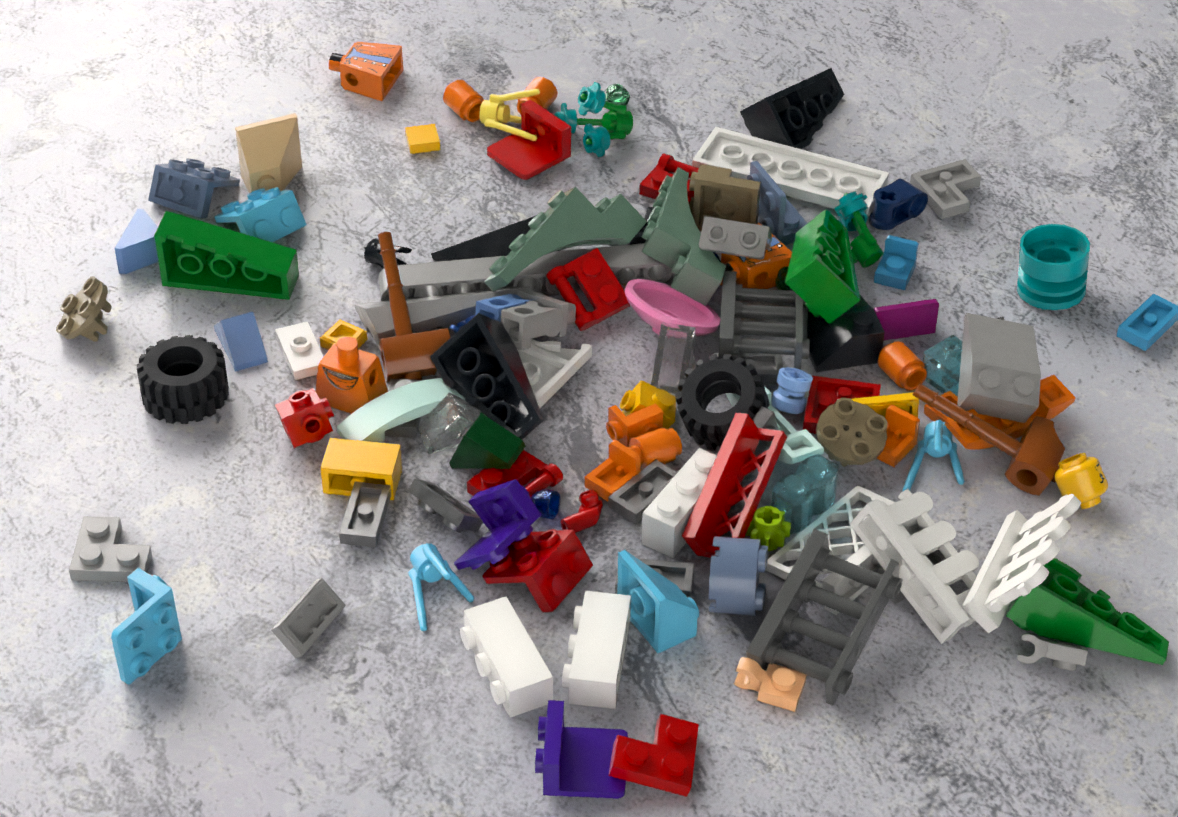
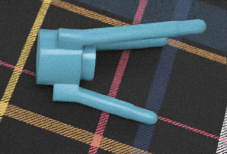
[903,420,965,491]
[408,543,475,632]

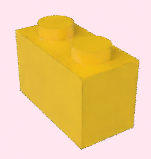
[320,438,402,500]

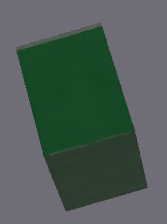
[449,413,526,469]

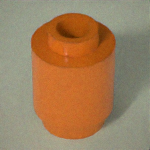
[517,77,558,114]
[443,80,484,122]
[878,341,927,390]
[629,428,682,471]

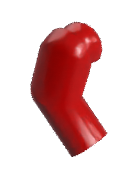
[560,490,603,533]

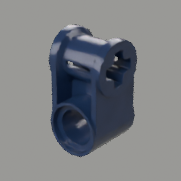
[869,178,928,230]

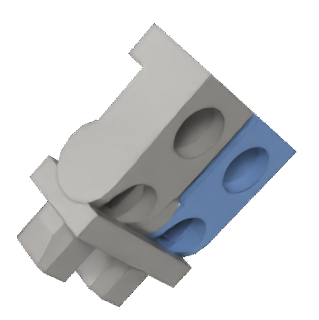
[475,289,576,350]

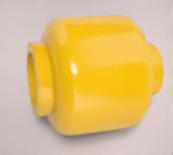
[1054,453,1108,509]

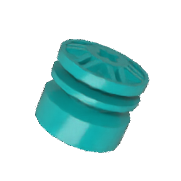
[1017,224,1090,310]

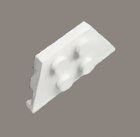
[517,339,592,409]

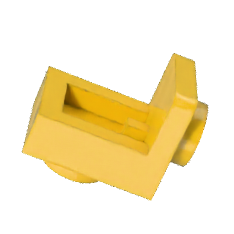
[620,380,676,429]

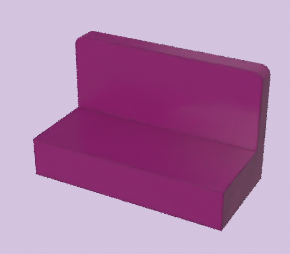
[873,299,939,341]

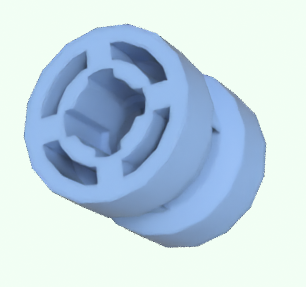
[771,367,813,414]

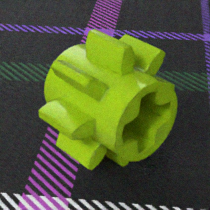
[746,506,791,551]

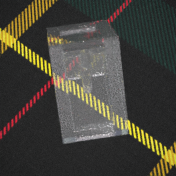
[651,322,696,394]
[417,392,486,454]

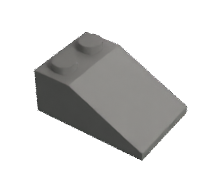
[957,313,1041,423]

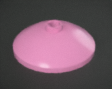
[625,279,720,338]

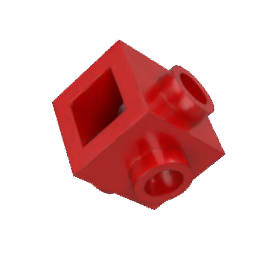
[275,388,334,448]

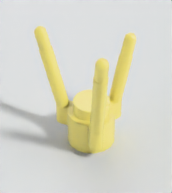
[479,89,540,141]

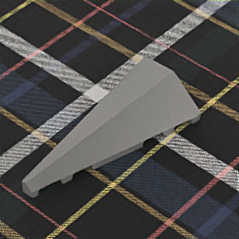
[355,286,533,349]

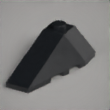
[740,68,845,149]
[431,212,563,262]
[807,295,885,373]
[430,313,544,439]

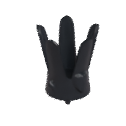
[364,238,412,269]

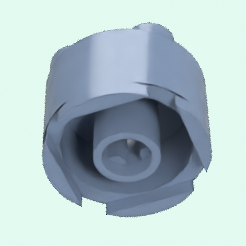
[709,536,768,616]

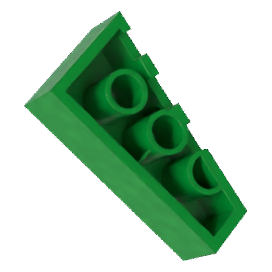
[785,209,861,324]
[154,211,299,300]

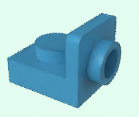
[874,235,919,290]

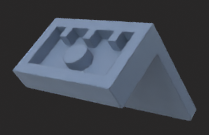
[148,158,240,219]
[747,161,807,245]

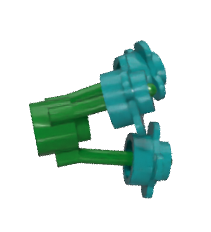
[555,82,633,157]
[834,191,884,268]

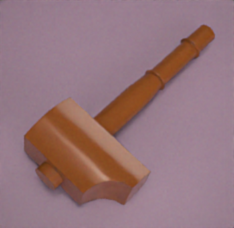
[378,232,451,382]
[912,383,1065,496]

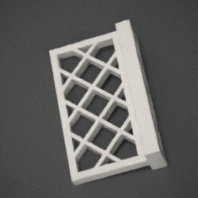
[765,485,923,615]

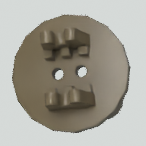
[56,276,112,342]
[816,398,888,467]

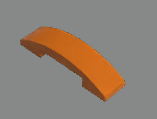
[944,375,1076,450]

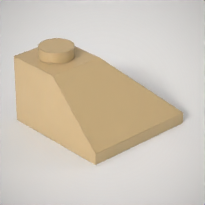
[235,113,302,193]

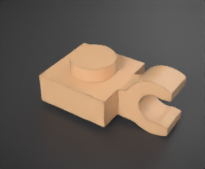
[734,657,807,712]

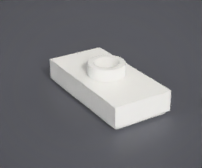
[275,321,324,380]

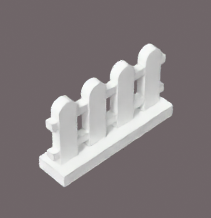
[850,489,979,644]
[962,494,1081,633]

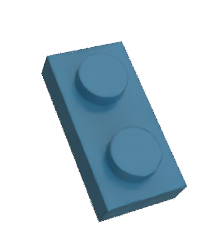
[1117,294,1178,351]

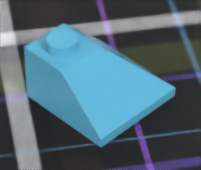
[617,550,699,653]

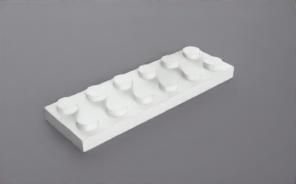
[692,127,889,217]

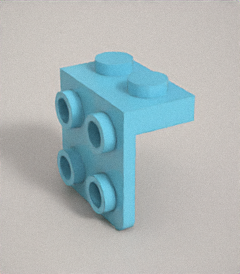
[214,187,307,242]
[111,568,182,685]

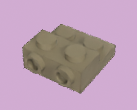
[689,164,761,231]

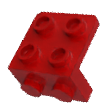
[487,99,572,180]
[482,529,593,612]

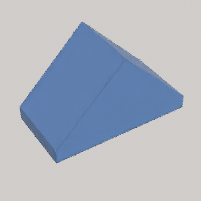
[114,209,158,274]
[214,311,268,372]

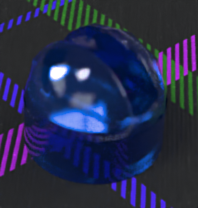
[531,489,561,520]

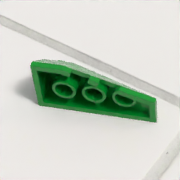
[1006,558,1169,665]

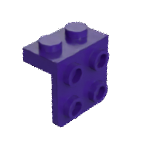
[454,479,541,570]
[535,700,628,799]

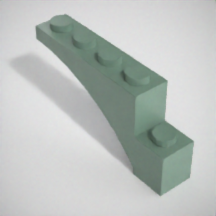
[642,167,726,306]
[484,187,647,292]

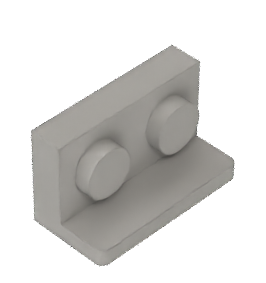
[699,216,772,260]

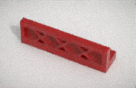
[681,413,787,558]

